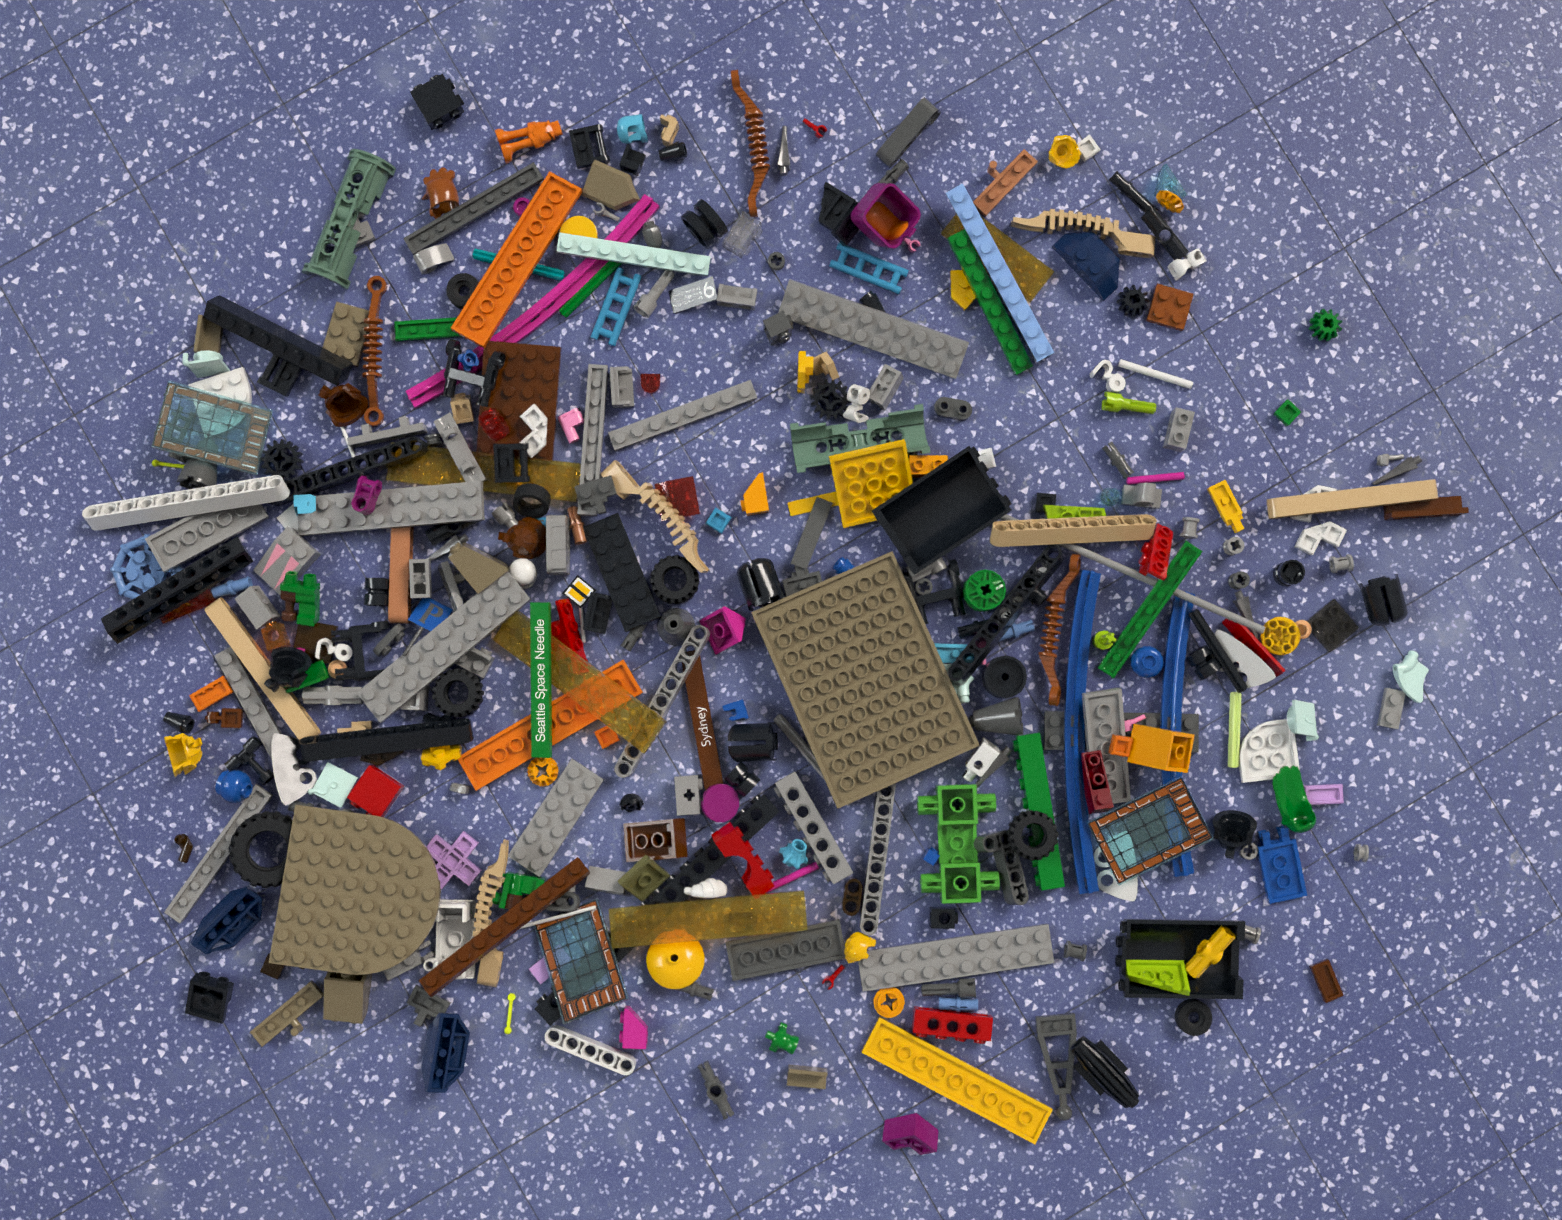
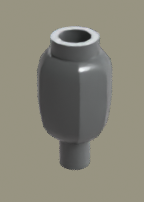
[642,221,663,248]

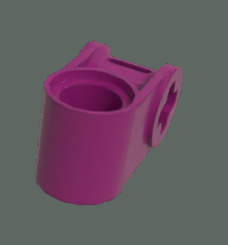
[351,476,382,515]

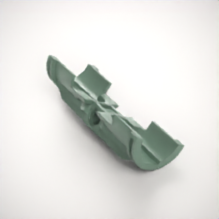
[301,149,396,290]
[790,404,931,473]

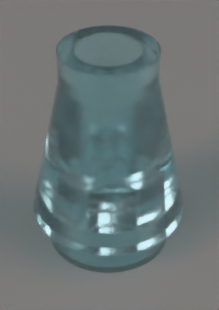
[1100,487,1120,506]

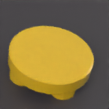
[560,216,598,238]
[1261,617,1300,655]

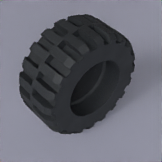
[229,811,293,888]

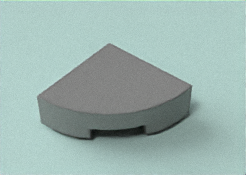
[450,782,470,794]

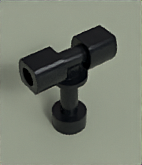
[225,736,274,785]

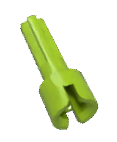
[1102,391,1156,414]
[1092,630,1117,650]

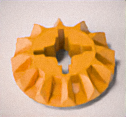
[1156,190,1184,213]
[527,758,558,786]
[874,987,905,1018]

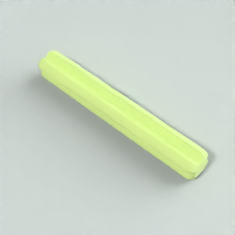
[1228,692,1242,768]

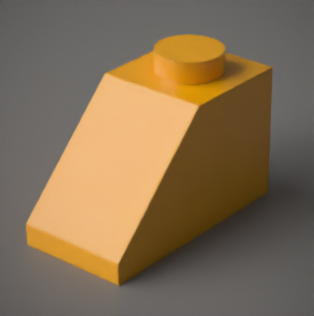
[740,472,769,516]

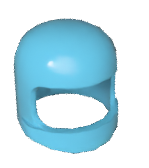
[617,114,648,144]

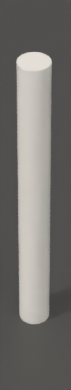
[1118,359,1193,389]

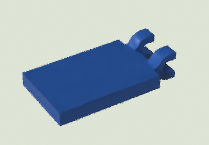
[1257,825,1307,904]

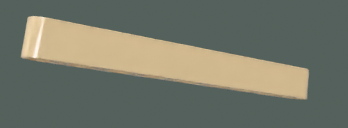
[1266,479,1438,519]
[990,514,1157,547]
[204,597,321,740]

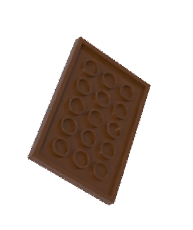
[476,341,562,462]

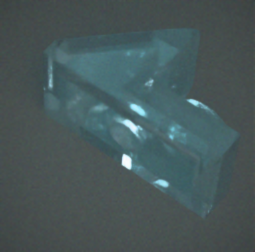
[1154,163,1187,200]

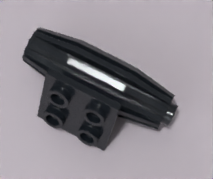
[1070,1036,1139,1108]

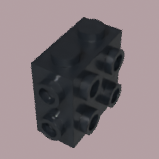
[410,74,464,130]

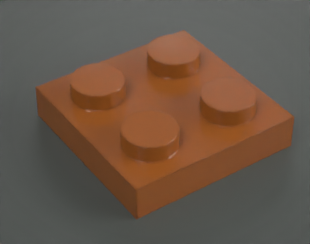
[1146,283,1194,331]

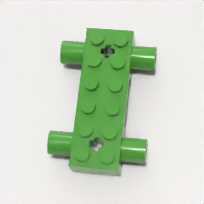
[917,784,1000,904]

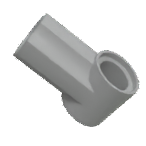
[906,557,947,582]

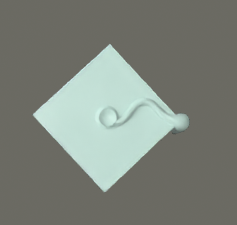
[182,351,230,378]
[1287,700,1319,741]
[308,762,358,808]

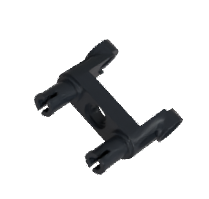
[442,339,505,407]
[902,559,966,624]
[331,621,389,681]

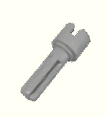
[633,270,674,318]
[491,502,518,529]

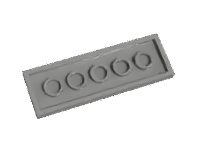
[145,504,269,573]
[1082,688,1131,804]
[508,758,605,877]

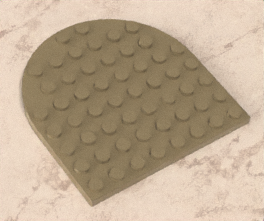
[269,805,441,975]

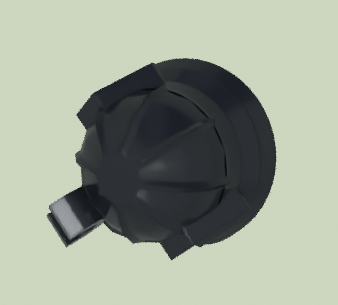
[264,647,312,693]
[1213,810,1257,859]

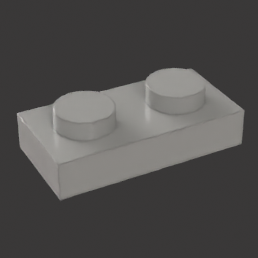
[1377,688,1405,729]

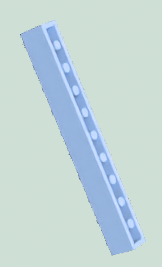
[946,183,1054,362]

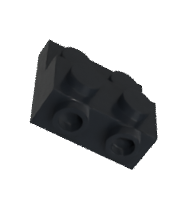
[185,971,234,1024]

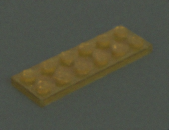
[941,214,1054,303]

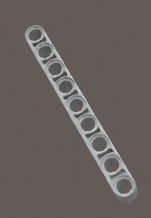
[614,625,710,778]
[859,783,896,936]

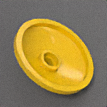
[646,930,705,989]

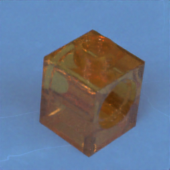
[260,621,291,652]

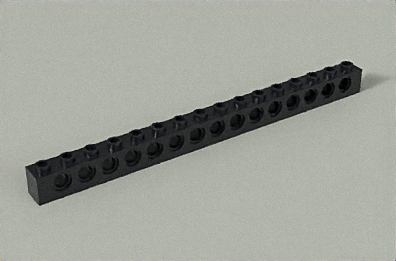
[535,794,780,1026]

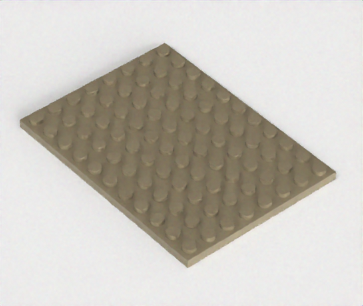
[751,551,980,809]

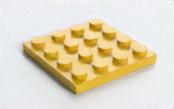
[829,439,913,528]

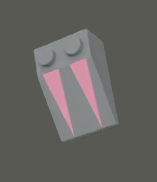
[253,526,321,595]

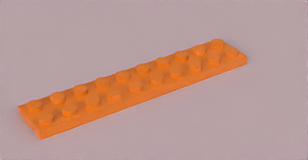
[451,171,582,349]
[458,659,643,791]

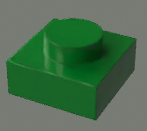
[1273,399,1302,426]

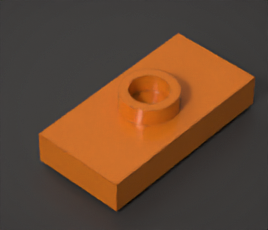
[189,676,234,712]

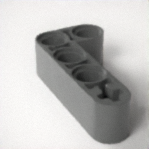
[876,97,941,168]
[974,830,1029,905]

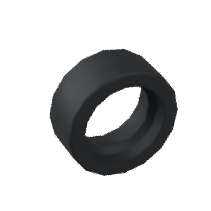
[513,483,551,518]

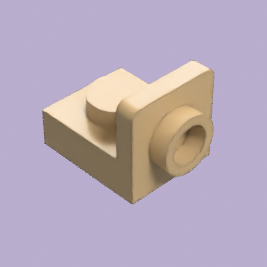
[660,115,679,147]
[813,352,839,380]
[450,393,474,424]

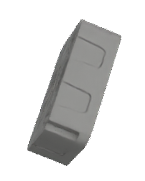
[546,515,570,575]

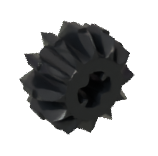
[1116,285,1150,318]

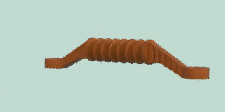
[730,69,770,218]
[362,276,388,427]
[1038,554,1081,706]

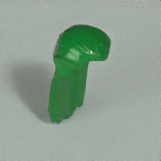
[1272,765,1316,833]

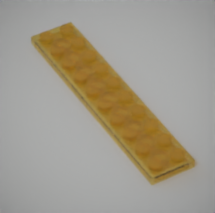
[386,442,581,502]
[493,610,667,753]
[609,890,808,949]

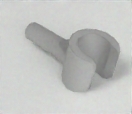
[593,202,620,222]
[1377,454,1404,466]

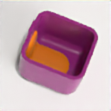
[851,183,921,249]

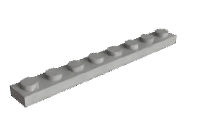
[577,364,608,516]
[608,380,757,451]
[214,646,307,782]
[164,784,273,923]

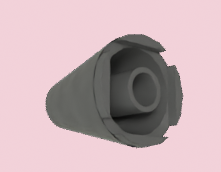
[177,438,218,489]
[657,608,695,646]
[970,697,1023,736]

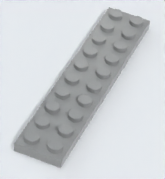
[778,279,969,379]
[298,481,485,536]
[357,571,532,723]
[858,924,1054,991]

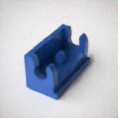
[722,699,749,721]

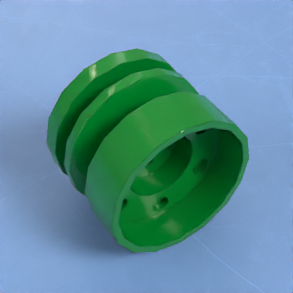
[962,569,1006,612]

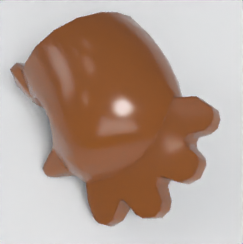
[422,167,459,219]

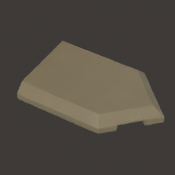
[582,160,640,210]

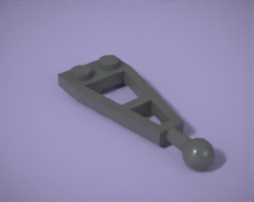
[1035,1013,1077,1121]

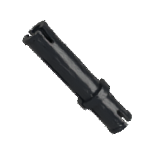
[1109,171,1158,213]

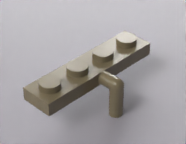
[250,980,324,1047]

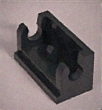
[583,592,612,634]

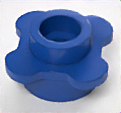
[457,349,479,372]

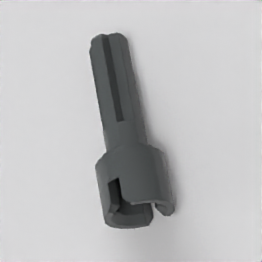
[921,978,976,999]

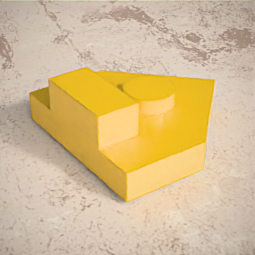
[950,270,976,311]
[797,351,814,394]
[421,744,462,770]

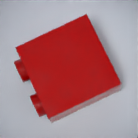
[347,765,405,817]

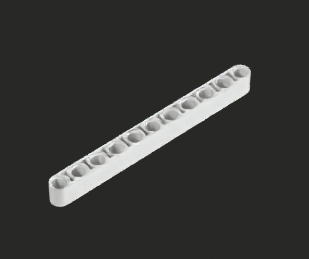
[82,475,290,531]

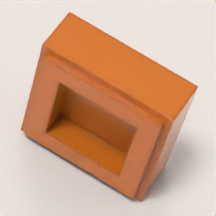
[594,723,620,749]
[1108,734,1133,757]

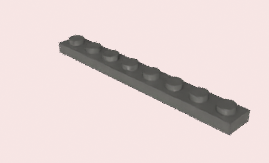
[403,162,544,255]

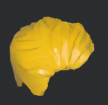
[1049,135,1081,169]
[844,932,876,964]

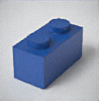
[921,847,940,866]

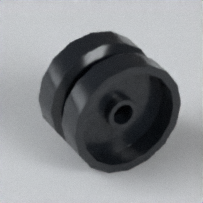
[681,199,728,249]
[981,655,1027,698]

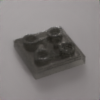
[1306,599,1359,652]

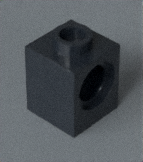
[930,907,958,929]

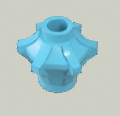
[779,839,808,869]

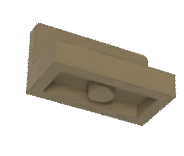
[193,315,223,353]
[787,1064,828,1089]

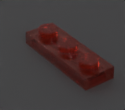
[160,588,217,624]

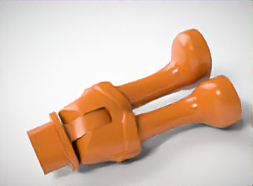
[495,120,563,164]

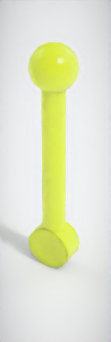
[152,459,185,468]
[504,993,516,1034]

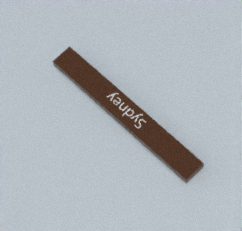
[682,650,724,791]

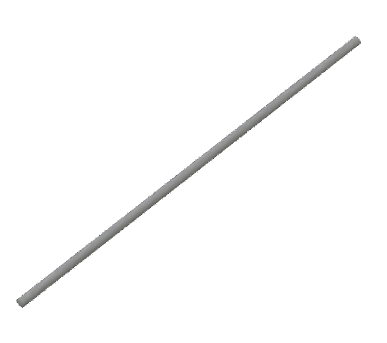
[999,514,1265,634]

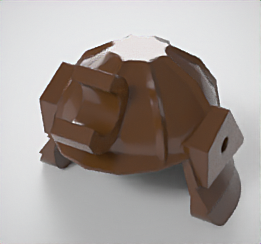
[318,383,368,427]
[498,517,546,559]

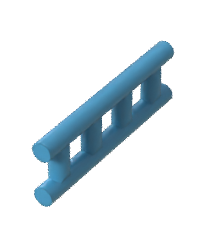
[829,242,909,294]
[590,267,642,347]

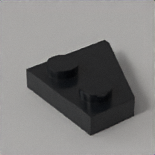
[818,182,856,231]

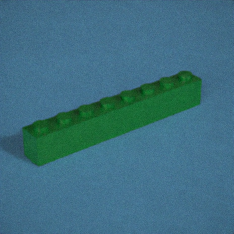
[1012,733,1065,890]

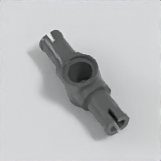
[697,1061,735,1120]

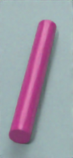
[1126,472,1185,485]
[766,862,819,893]

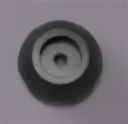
[619,794,644,812]

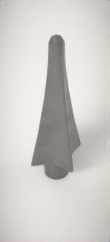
[777,126,790,176]
[1372,455,1422,485]
[426,534,469,561]
[1233,590,1259,639]
[975,746,1012,788]

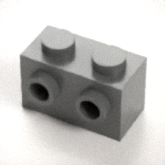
[763,311,794,346]

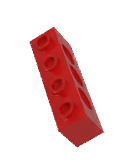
[912,1006,993,1044]

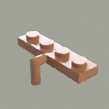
[973,149,1038,217]

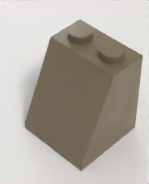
[448,542,509,594]
[323,972,372,1024]

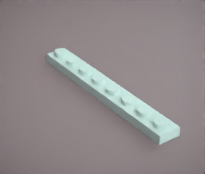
[557,232,711,277]

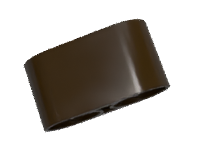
[842,877,862,916]

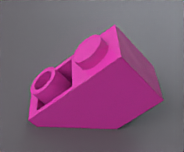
[619,1006,648,1049]

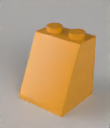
[1127,724,1194,773]

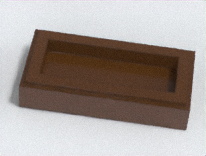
[1309,959,1344,1003]

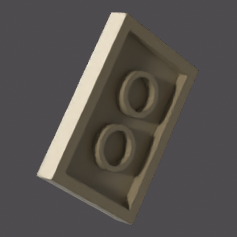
[322,301,369,367]

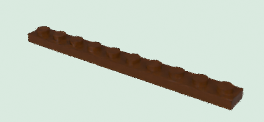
[418,857,590,998]

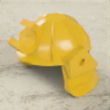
[164,733,202,777]

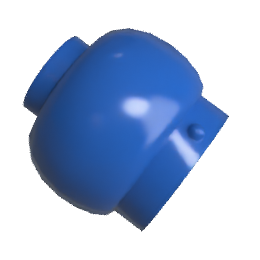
[1130,646,1164,678]
[215,770,253,803]

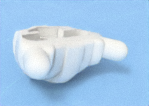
[684,878,728,898]

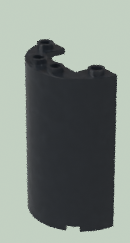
[872,446,1012,575]
[1115,919,1245,999]

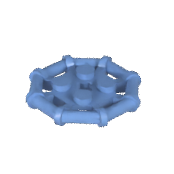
[110,534,183,599]

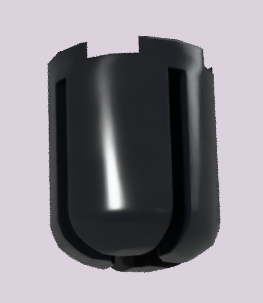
[737,558,785,611]
[1359,574,1408,626]
[728,722,778,762]

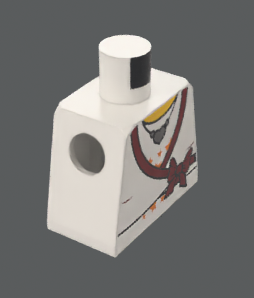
[962,737,1000,782]

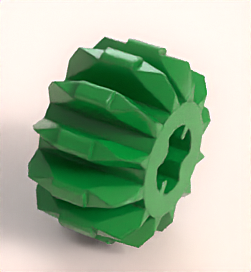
[1308,309,1342,342]

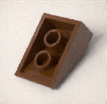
[623,818,688,862]

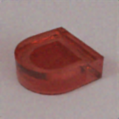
[641,374,660,394]

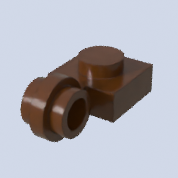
[205,708,243,728]

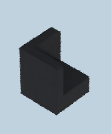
[619,144,646,176]

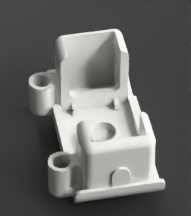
[423,899,476,980]

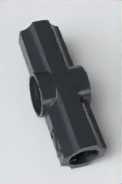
[1140,207,1189,260]
[425,520,483,546]

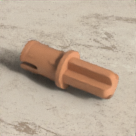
[567,506,587,545]

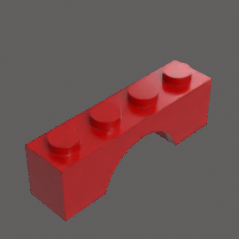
[711,822,775,899]

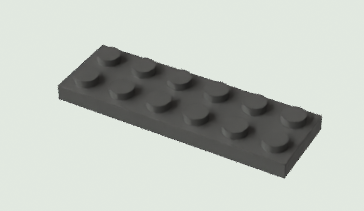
[725,919,845,981]

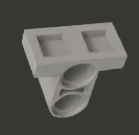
[1121,483,1162,509]

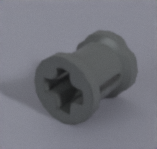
[1228,571,1250,590]
[1063,941,1087,962]

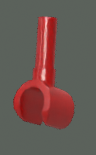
[802,118,827,138]
[822,964,845,990]

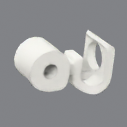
[1167,248,1207,281]
[1089,360,1126,393]
[843,384,870,423]
[315,638,352,661]

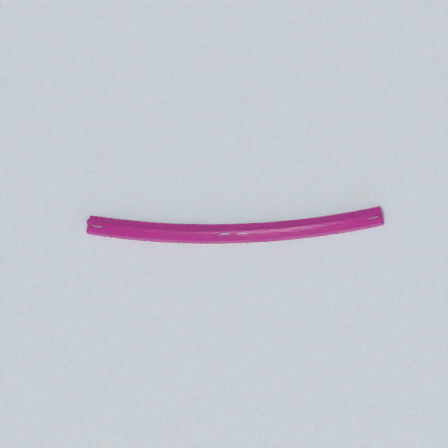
[406,194,660,409]

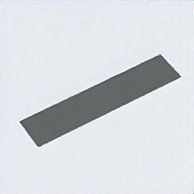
[791,497,833,570]

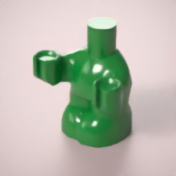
[765,1022,799,1055]

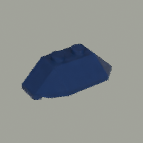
[1052,232,1120,301]
[191,886,262,954]
[421,1013,470,1093]

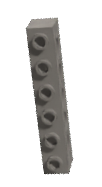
[774,771,853,885]

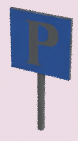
[402,598,453,656]

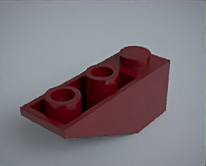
[1081,750,1114,815]

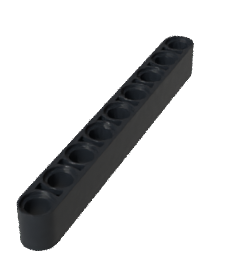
[269,436,428,506]
[948,544,1063,685]
[299,718,474,761]

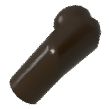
[174,834,193,863]

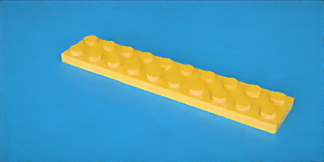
[861,1017,1053,1144]

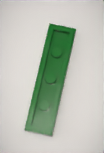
[394,317,463,342]

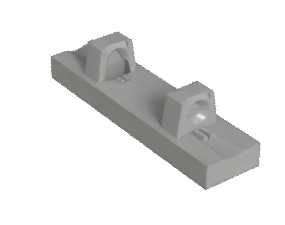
[433,413,487,482]
[347,416,427,448]
[438,561,465,612]

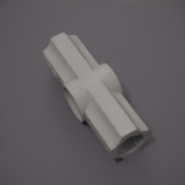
[302,686,363,705]

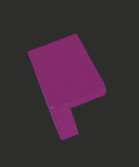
[882,1113,939,1155]

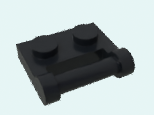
[569,124,610,169]
[257,353,303,397]
[493,443,530,483]

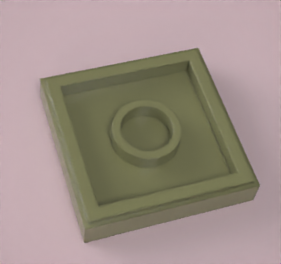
[618,855,670,902]

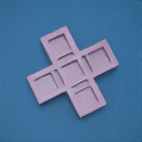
[426,831,482,889]

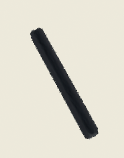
[1188,609,1248,693]

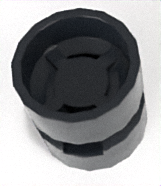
[1273,560,1305,586]
[364,578,389,606]
[1186,645,1222,681]
[724,762,761,797]

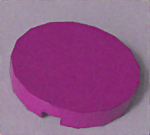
[701,784,739,822]

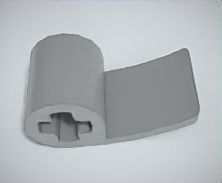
[413,243,454,275]

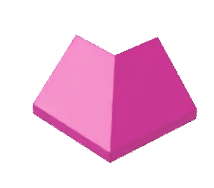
[699,606,746,655]

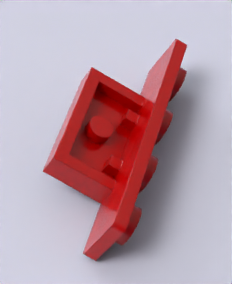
[1139,523,1173,581]
[551,598,590,674]
[1222,618,1285,678]

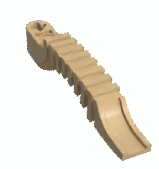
[1011,209,1156,258]
[601,460,709,573]
[472,839,509,987]

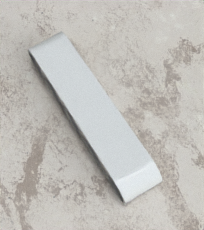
[545,1025,636,1075]

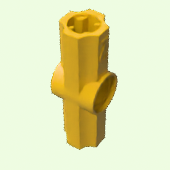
[1185,926,1236,978]

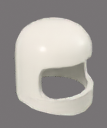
[509,558,537,589]

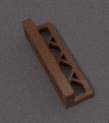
[1383,496,1469,520]

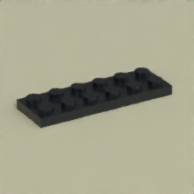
[583,513,661,632]

